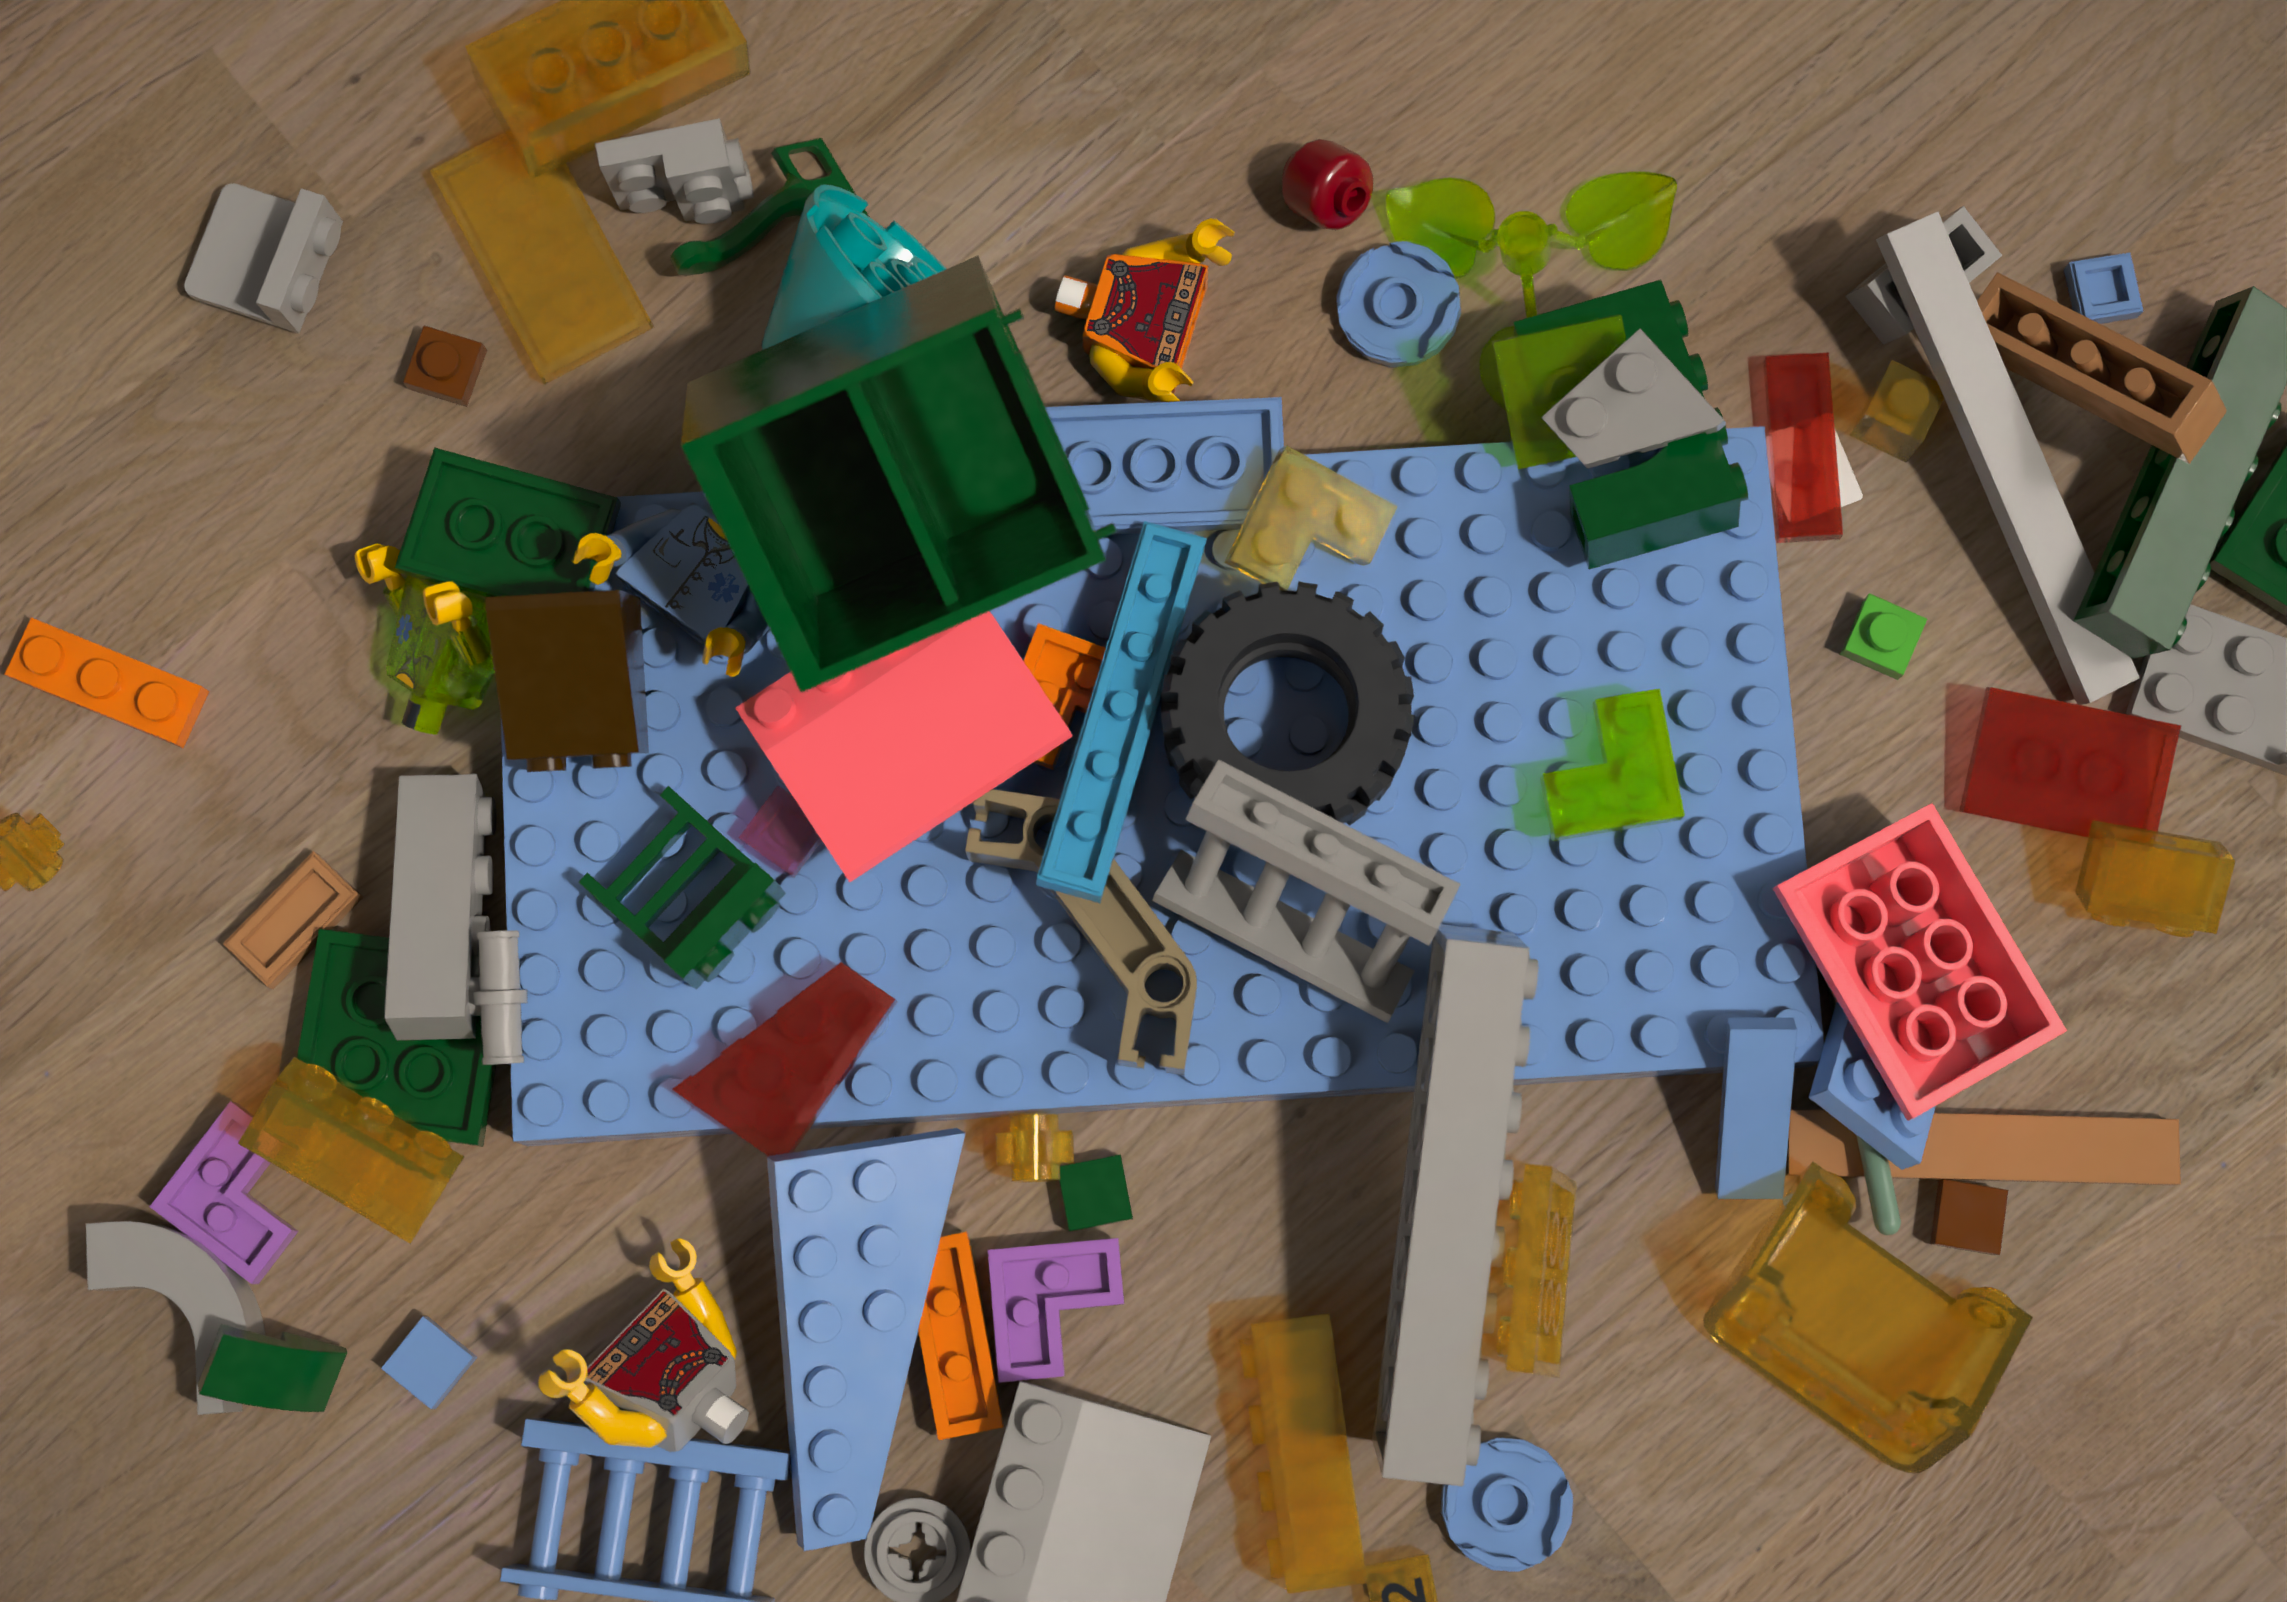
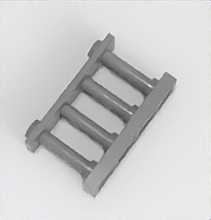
[1152,760,1461,1023]

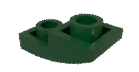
[197,1324,347,1412]

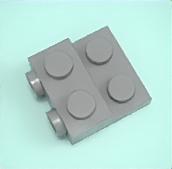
[595,118,754,224]

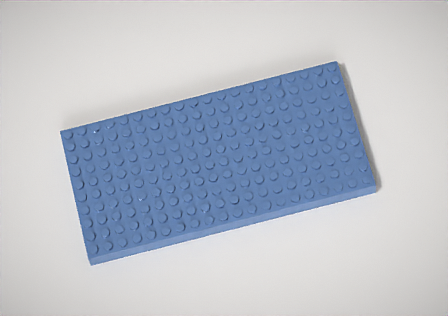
[501,426,1824,1146]

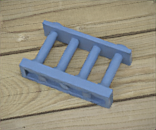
[500,1418,792,1602]

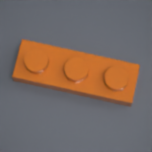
[4,617,210,748]
[918,1232,1004,1440]

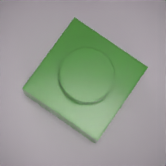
[1840,593,1927,680]

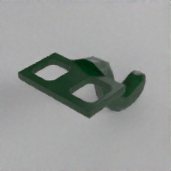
[670,138,869,276]

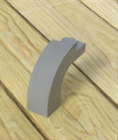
[86,1221,265,1415]

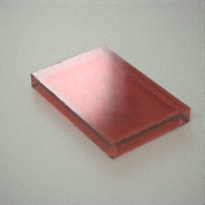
[1959,687,2181,851]

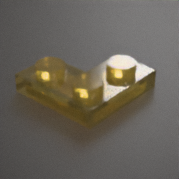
[1224,445,1397,590]

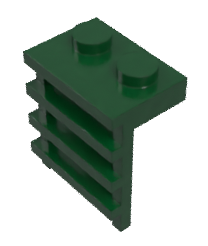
[579,786,786,990]

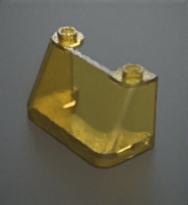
[1703,1162,2033,1474]

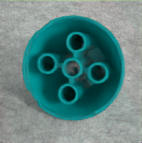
[761,185,946,350]

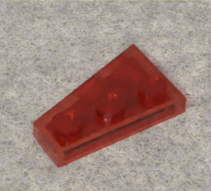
[672,962,897,1156]

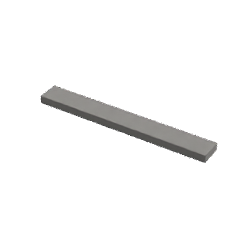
[1876,212,2140,705]

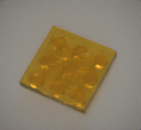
[1497,1164,1577,1378]

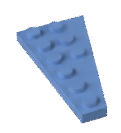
[767,1128,965,1551]

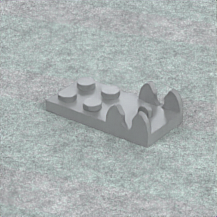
[2124,604,2287,776]

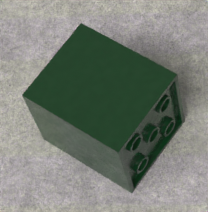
[681,256,1117,693]

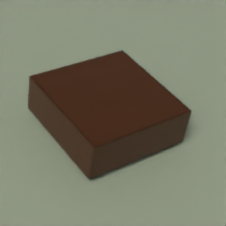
[1930,1179,2008,1255]

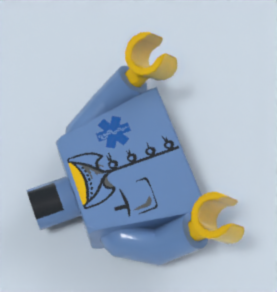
[572,503,770,677]

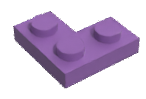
[150,1101,298,1284]
[988,1238,1124,1382]

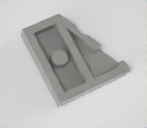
[1541,329,1726,469]

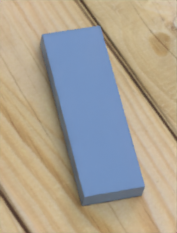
[1715,1018,1797,1199]

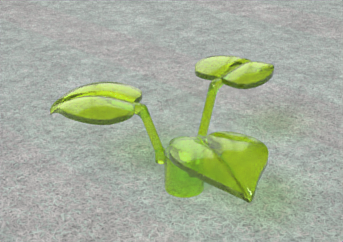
[1386,171,1677,428]

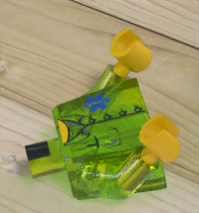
[355,543,494,735]

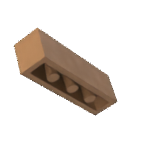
[1977,272,2227,464]

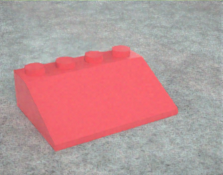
[735,611,1073,882]
[1772,803,2067,1121]

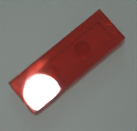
[1763,352,1843,543]

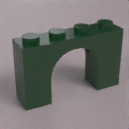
[1513,279,1748,569]

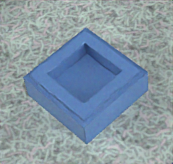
[2064,253,2143,324]
[381,1316,477,1409]

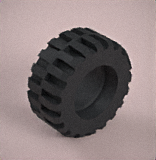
[1161,581,1414,826]

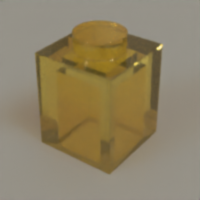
[1850,360,1944,463]

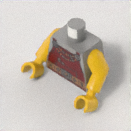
[538,1238,749,1452]

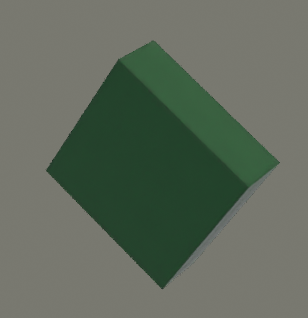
[1057,1154,1133,1232]

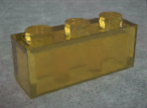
[238,1057,464,1244]

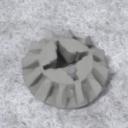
[864,1497,971,1602]

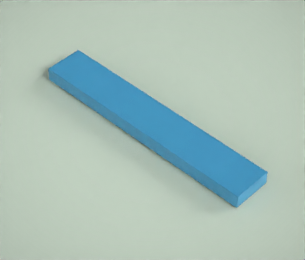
[1036,521,1207,903]

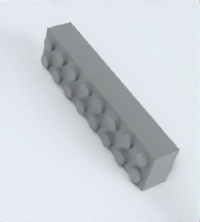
[1372,924,1538,1486]

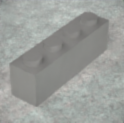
[385,774,497,1040]

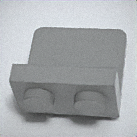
[184,183,343,333]

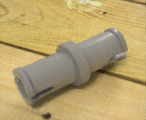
[473,931,528,1065]

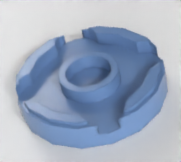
[1336,241,1461,368]
[1441,1437,1573,1572]

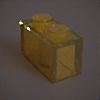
[2075,821,2236,937]

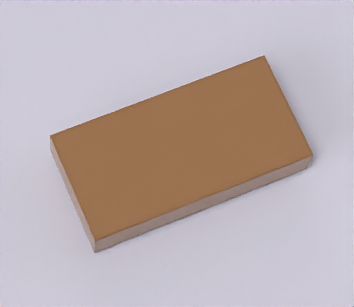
[223,851,363,989]

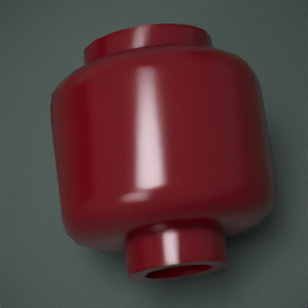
[1282,139,1373,230]

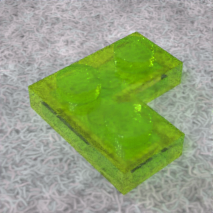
[1540,688,1685,842]

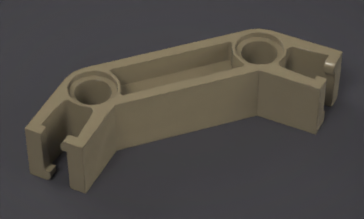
[965,789,1197,1075]

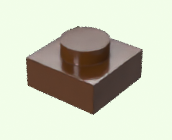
[403,325,487,407]

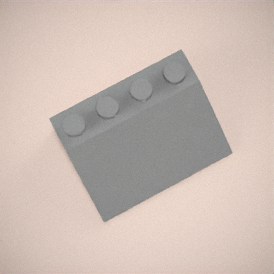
[957,1381,1211,1602]

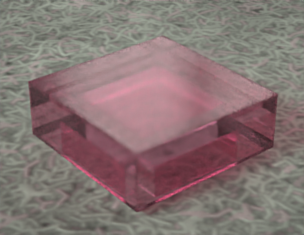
[739,786,822,878]

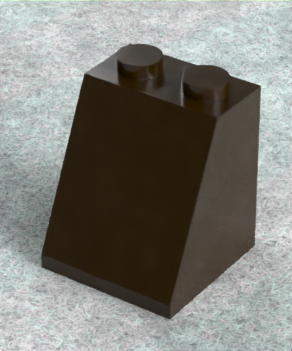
[485,590,649,772]

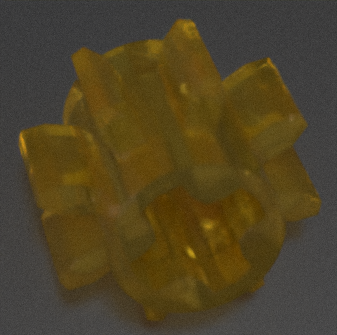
[0,813,64,892]
[996,1114,1074,1183]

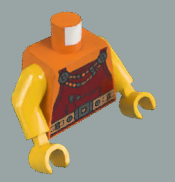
[1055,218,1235,402]

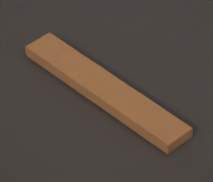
[1785,1110,2181,1186]

